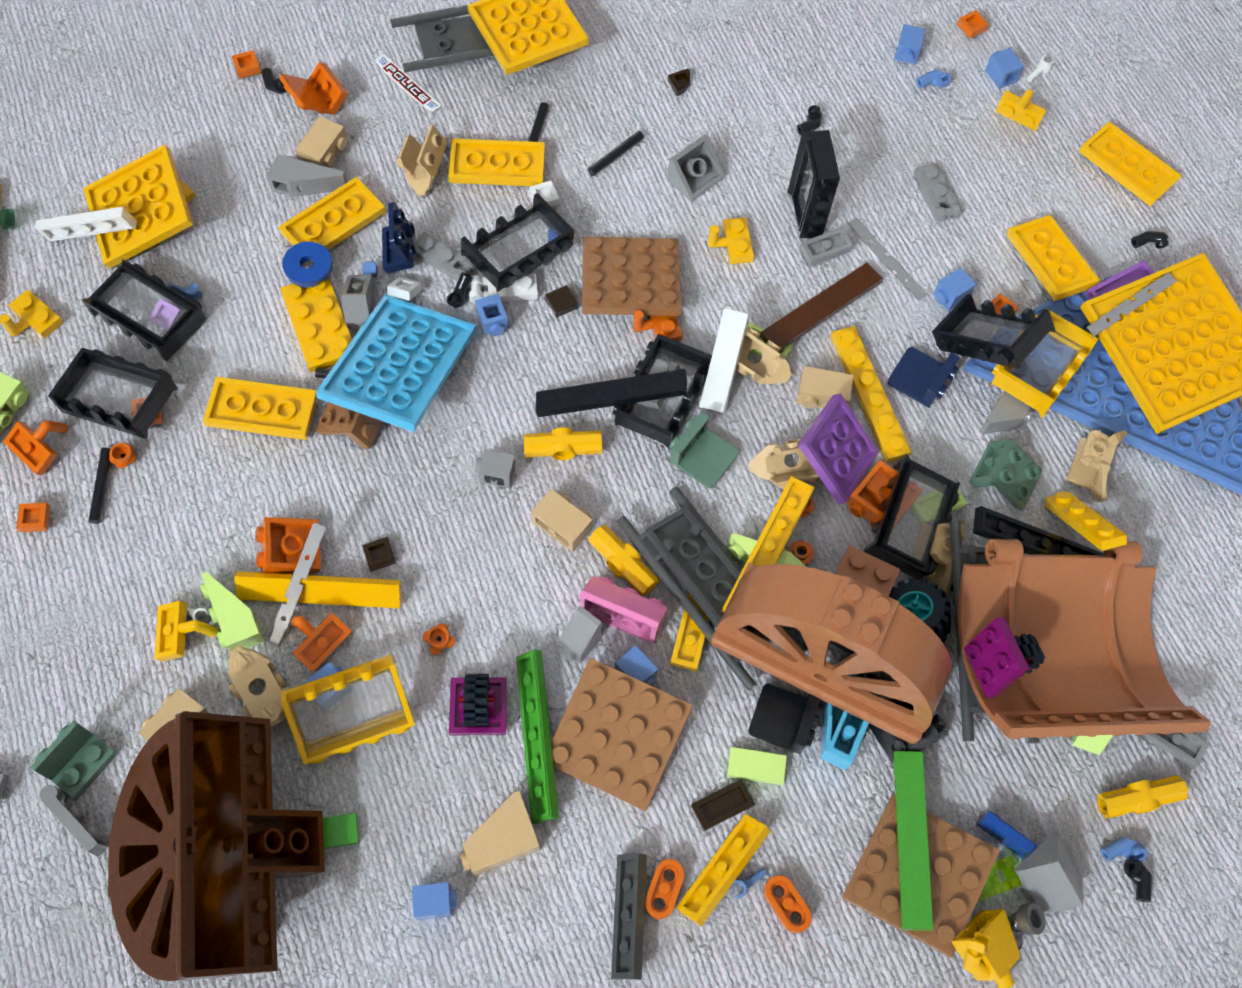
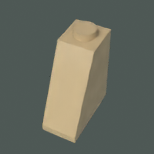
[460,791,540,877]

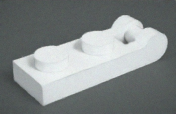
[469,273,538,304]

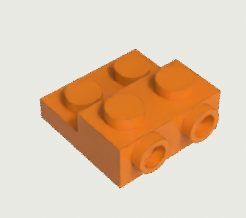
[846,460,923,530]
[255,517,321,574]

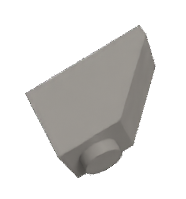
[340,274,374,325]
[979,391,1035,434]
[559,606,602,664]

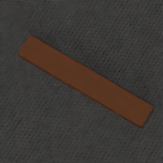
[759,263,883,350]

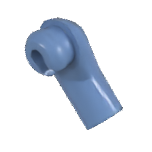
[916,70,952,88]
[1100,837,1148,862]

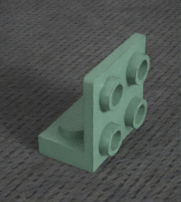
[969,438,1042,510]
[31,721,118,800]

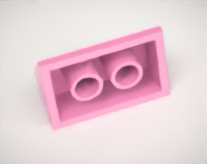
[579,576,668,644]

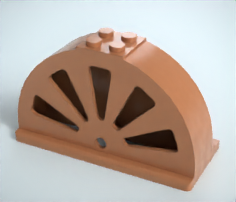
[711,545,952,744]

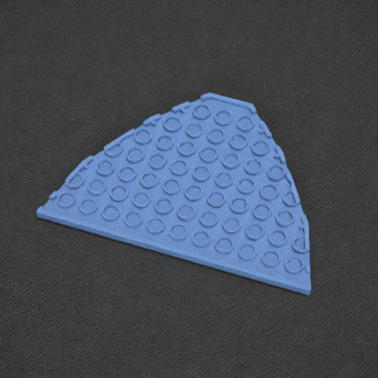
[963,276,1242,495]

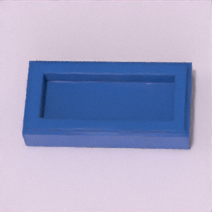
[976,811,1038,860]

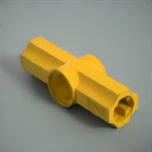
[524,427,602,461]
[588,525,659,597]
[1097,775,1188,819]

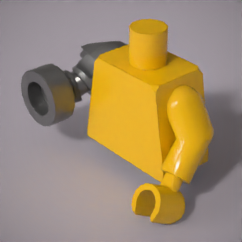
[952,903,1045,988]

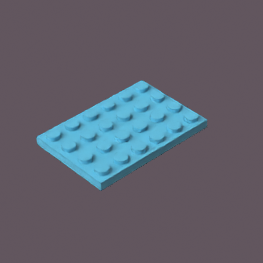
[316,294,476,432]

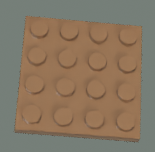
[582,236,681,316]
[551,658,693,811]
[842,794,1000,958]

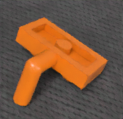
[633,310,683,341]
[3,420,69,475]
[290,613,352,672]

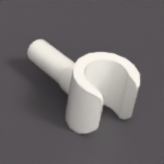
[1027,55,1054,82]
[187,607,210,620]

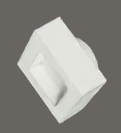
[529,181,560,207]
[387,277,421,301]

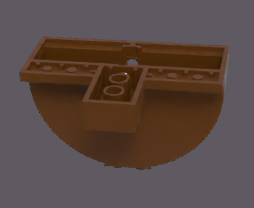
[108,711,325,981]

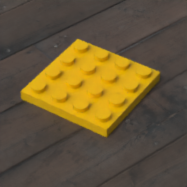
[467,0,589,75]
[83,144,193,268]

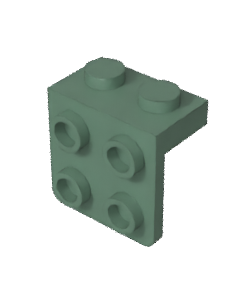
[669,411,739,488]

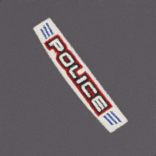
[374,54,442,112]

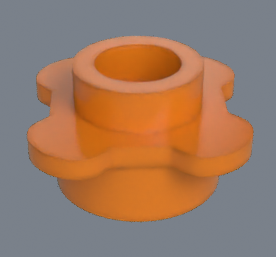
[423,623,455,655]

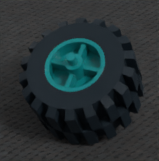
[888,578,951,643]

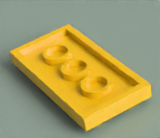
[1078,121,1182,207]
[448,138,545,186]
[278,177,386,263]
[1007,215,1100,301]
[280,278,352,373]
[203,377,317,440]

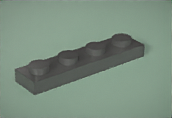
[611,853,647,980]

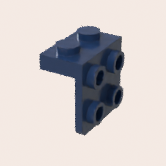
[382,202,416,273]
[887,347,960,408]

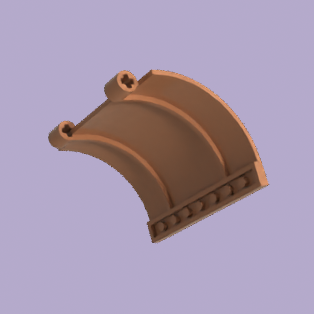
[958,539,1211,740]

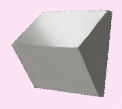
[667,134,725,200]
[1014,832,1083,915]

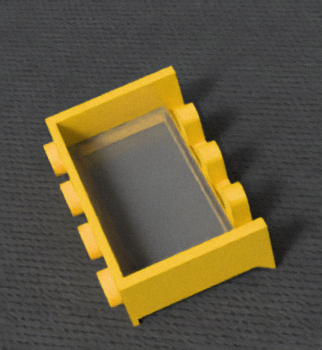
[990,308,1098,418]
[281,654,415,765]

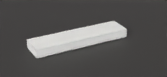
[35,207,137,242]
[699,308,750,413]

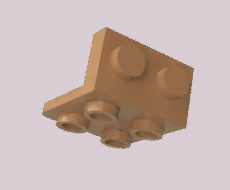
[316,402,382,449]

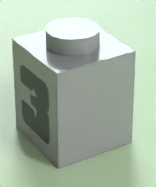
[475,449,516,489]

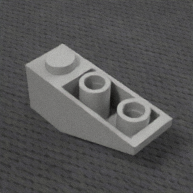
[267,154,347,197]

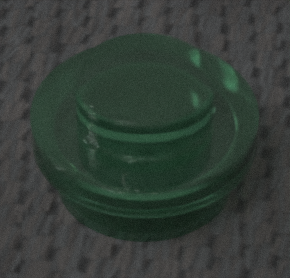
[0,206,15,231]

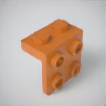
[279,62,349,115]

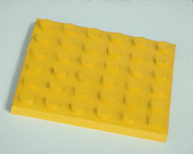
[1080,253,1242,434]

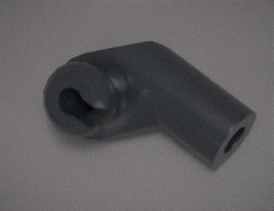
[261,68,286,94]
[797,105,822,135]
[1131,231,1169,249]
[447,272,473,308]
[1124,859,1152,903]

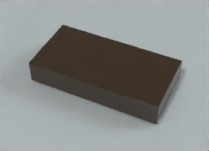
[691,779,755,832]

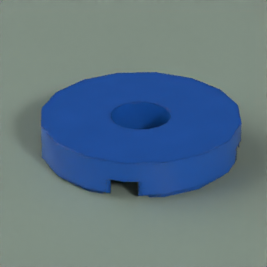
[282,242,333,287]

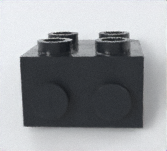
[748,684,824,754]
[868,699,948,763]

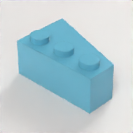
[820,663,880,771]

